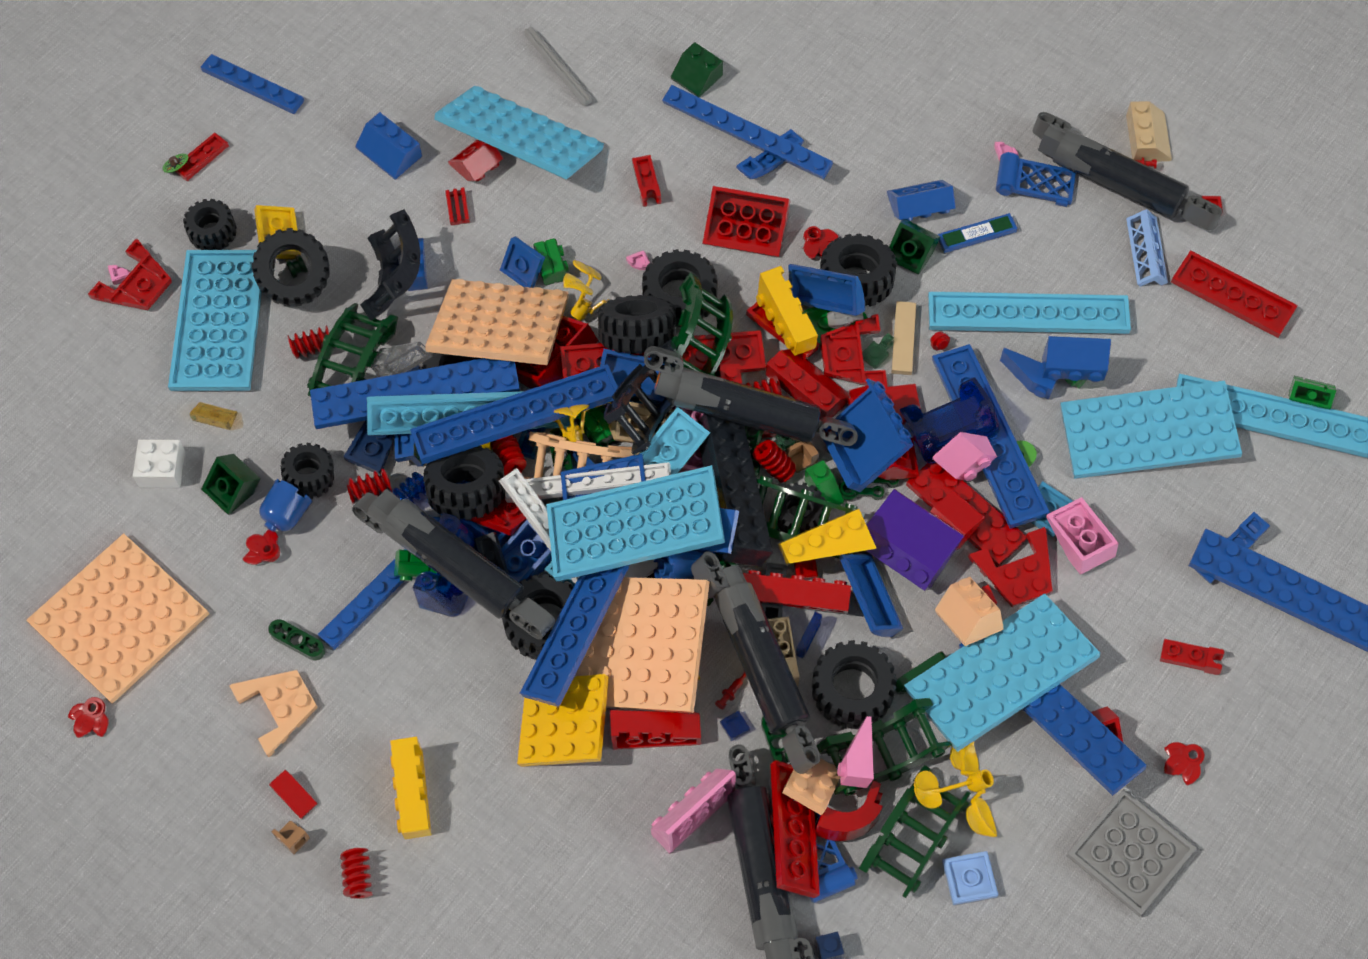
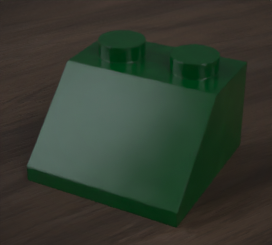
[671,42,723,97]
[889,219,941,274]
[201,453,261,515]

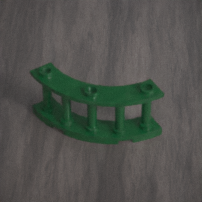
[663,272,733,376]
[307,303,398,397]
[756,475,865,559]
[816,698,952,796]
[859,765,971,898]

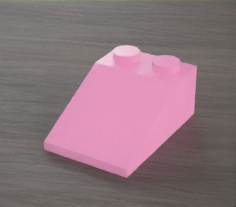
[1046,497,1119,575]

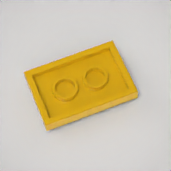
[254,205,301,259]

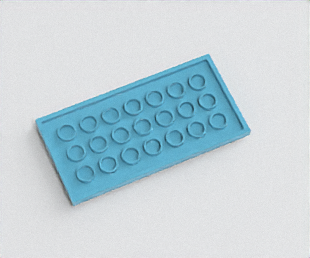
[434,86,604,180]
[168,250,262,391]
[1060,381,1242,479]
[546,465,725,582]
[904,594,1100,752]

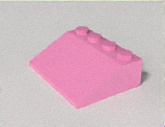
[651,769,736,854]

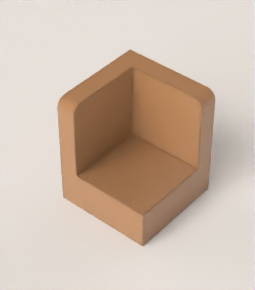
[786,441,819,473]
[271,821,310,855]

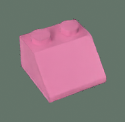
[933,432,997,481]

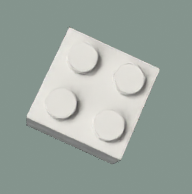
[133,440,185,488]

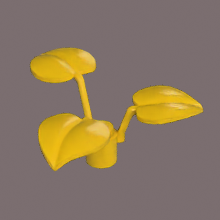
[563,260,611,321]
[553,401,613,442]
[914,741,997,837]

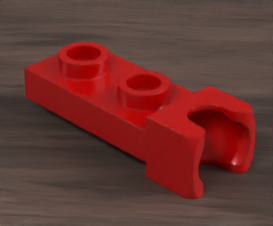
[632,155,662,207]
[1160,639,1225,675]

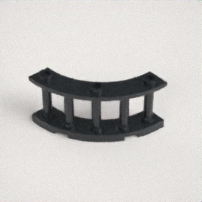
[360,209,420,321]
[604,339,677,455]

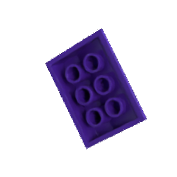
[866,489,964,591]

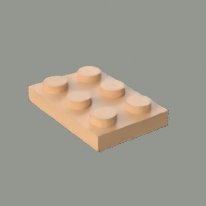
[782,758,840,815]

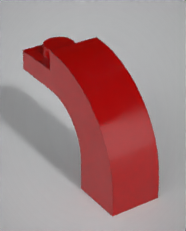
[816,781,883,841]

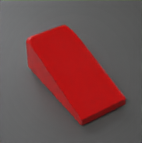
[269,770,318,819]

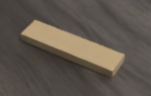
[891,301,916,375]

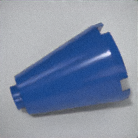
[654,550,704,579]

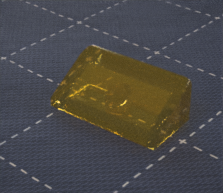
[189,402,238,430]

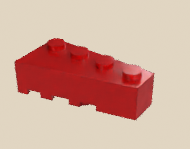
[610,710,701,750]

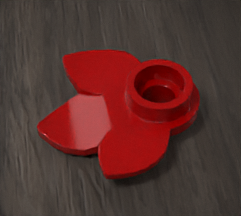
[803,226,838,259]
[243,530,280,565]
[68,697,109,738]
[1164,742,1205,786]

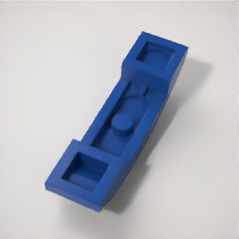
[736,129,804,179]
[1194,512,1270,583]

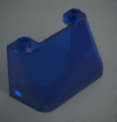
[899,377,1000,463]
[413,513,478,617]

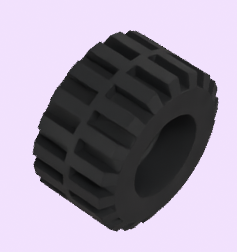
[183,199,237,250]
[280,443,334,499]
[773,482,826,533]

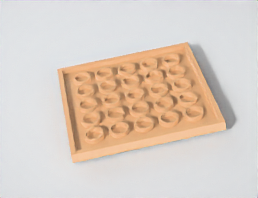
[425,279,568,365]
[26,533,209,704]
[576,577,710,713]

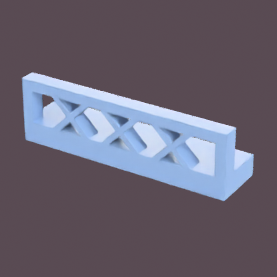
[1126,209,1168,287]

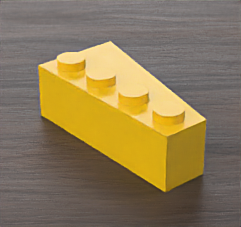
[756,266,818,356]
[778,509,876,564]
[390,736,432,840]

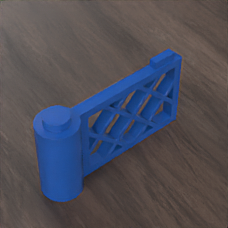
[996,152,1076,207]
[810,811,858,903]

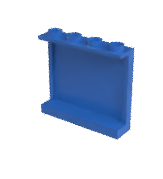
[823,378,914,492]

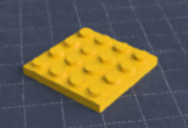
[517,674,609,767]

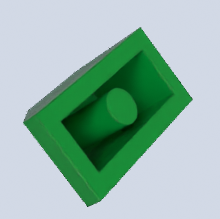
[804,460,844,509]

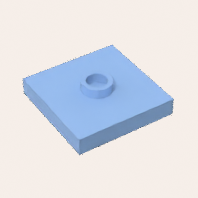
[942,851,998,905]

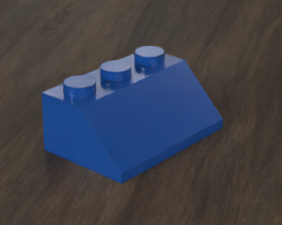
[355,112,422,180]
[887,180,956,221]
[1042,336,1111,382]

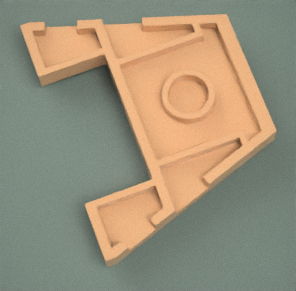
[229,670,318,757]

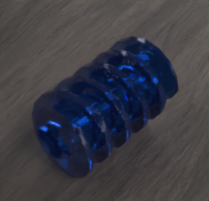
[393,472,426,503]

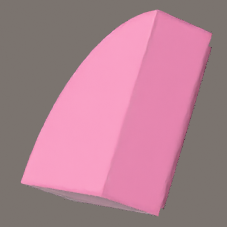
[994,142,1018,161]
[626,250,650,270]
[108,265,130,285]

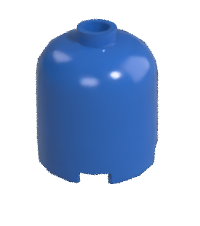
[259,479,312,532]

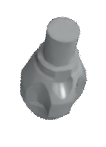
[827,311,863,329]

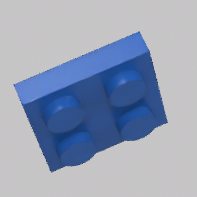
[500,236,545,288]

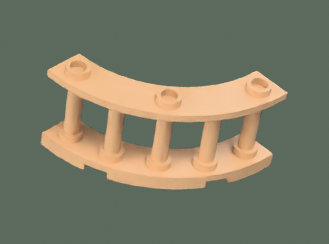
[524,432,640,479]

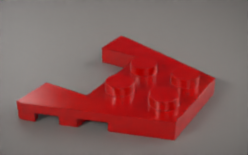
[88,239,172,311]
[820,314,888,387]
[470,497,527,536]
[968,527,1052,607]

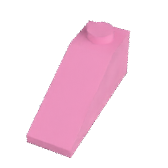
[837,716,874,788]

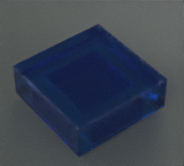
[720,710,750,741]

